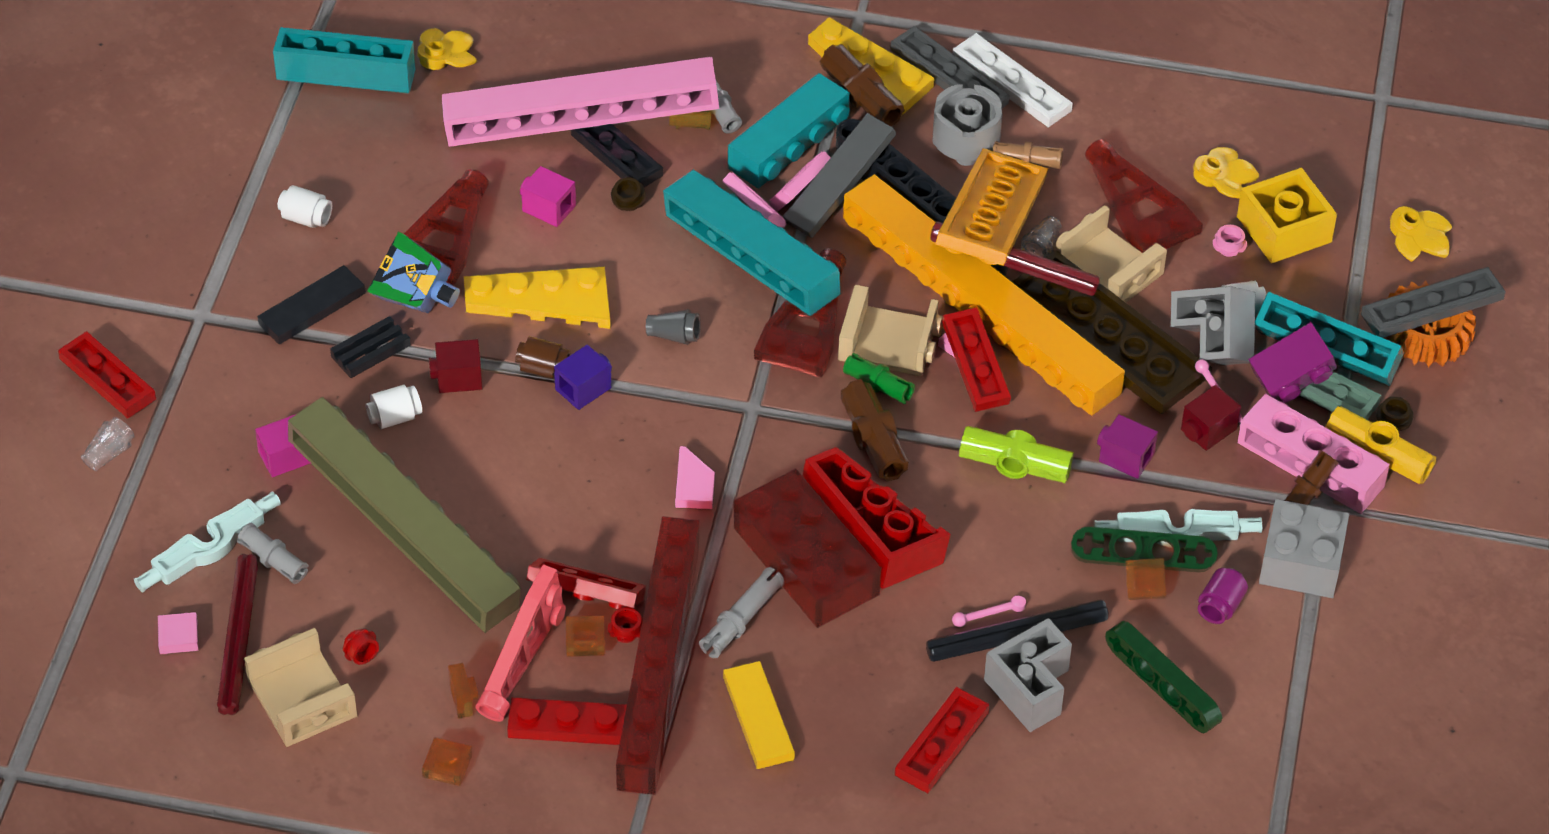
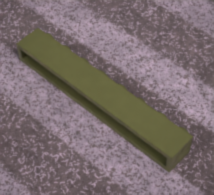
[288,397,521,633]

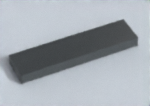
[890,26,1010,108]
[783,113,896,238]
[1361,267,1506,338]

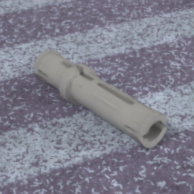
[699,567,784,658]

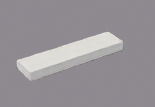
[952,33,1073,128]

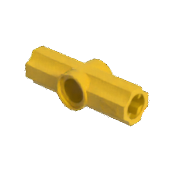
[1325,406,1437,484]

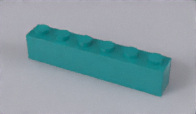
[663,169,841,316]

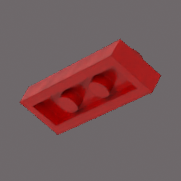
[942,307,1011,412]
[58,331,156,419]
[526,558,646,609]
[895,687,990,794]
[507,697,628,745]

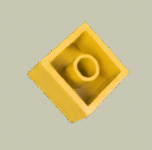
[1237,167,1337,264]

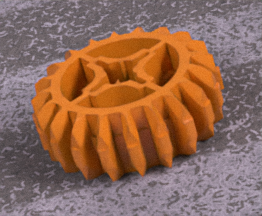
[1384,280,1476,368]

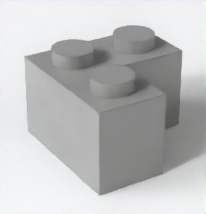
[1171,286,1255,365]
[984,618,1072,732]

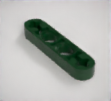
[1070,527,1218,573]
[1105,621,1222,734]

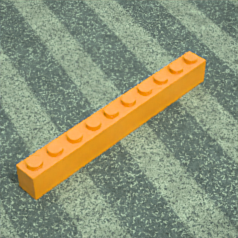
[843,174,1125,416]

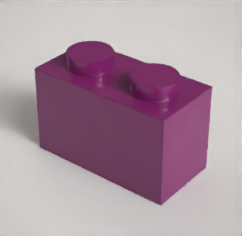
[1248,322,1337,403]

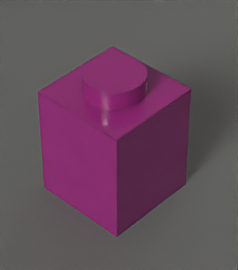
[1097,414,1158,479]

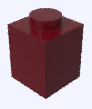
[429,339,482,393]
[1181,385,1241,451]

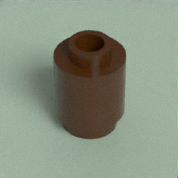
[515,336,571,379]

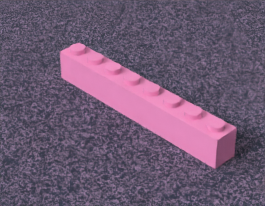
[442,57,719,147]

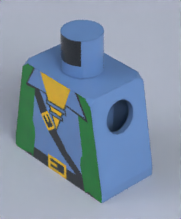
[367,231,460,313]

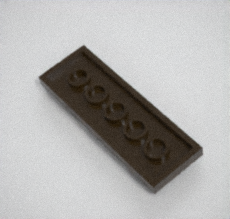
[1012,250,1212,414]

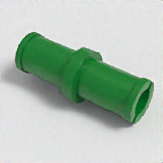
[843,353,915,404]

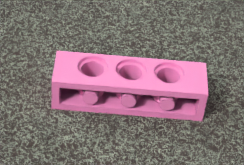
[1237,393,1390,514]

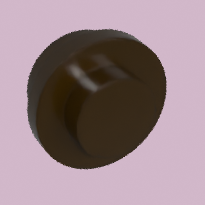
[611,177,646,211]
[1376,397,1413,431]

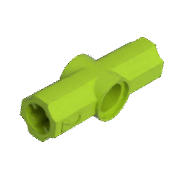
[959,426,1074,483]

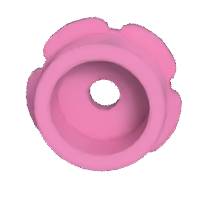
[1212,225,1247,257]

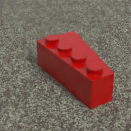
[800,447,951,590]

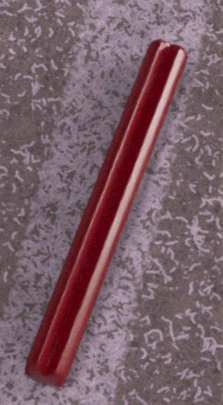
[930,222,1100,296]
[217,554,258,715]

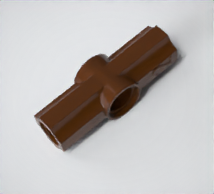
[820,44,905,127]
[841,379,909,482]

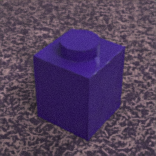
[554,344,612,410]

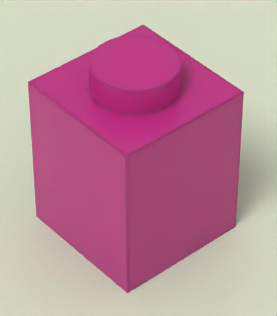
[520,166,576,227]
[255,414,310,477]

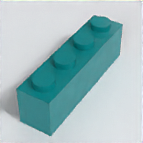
[273,27,416,93]
[728,73,850,189]
[1255,292,1404,386]

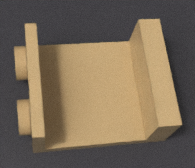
[1055,205,1167,302]
[838,285,943,376]
[244,628,357,747]

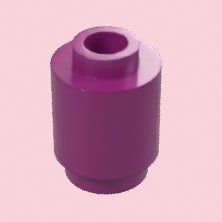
[1198,568,1248,624]

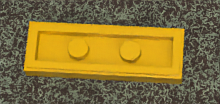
[723,661,795,769]

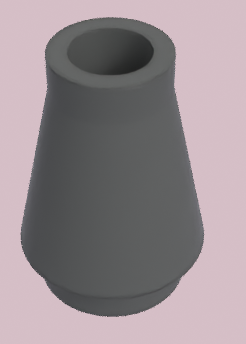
[646,309,700,345]

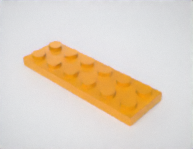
[935,149,1048,266]

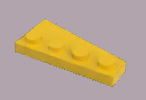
[808,17,934,116]
[463,267,610,329]

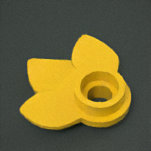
[417,28,477,70]
[1193,147,1259,199]
[1390,206,1452,262]

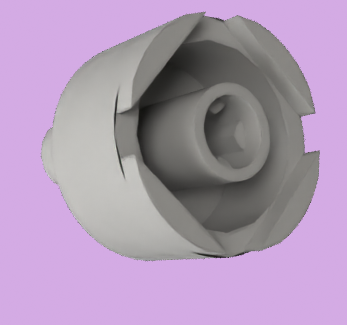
[932,84,1003,166]

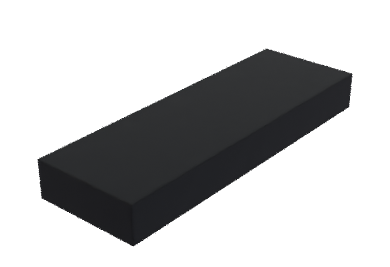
[571,124,663,187]
[257,265,366,345]

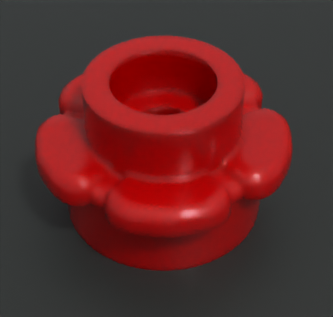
[608,607,645,643]
[343,629,379,665]

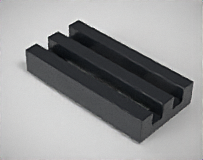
[330,316,411,378]

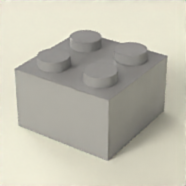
[1259,499,1350,598]

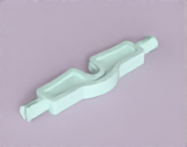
[134,491,281,592]
[1094,509,1262,548]

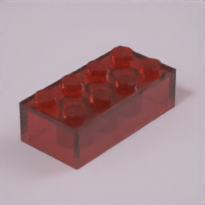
[734,469,881,628]

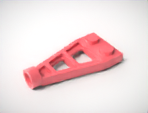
[475,565,566,722]

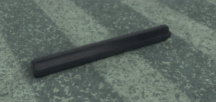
[926,599,1108,662]

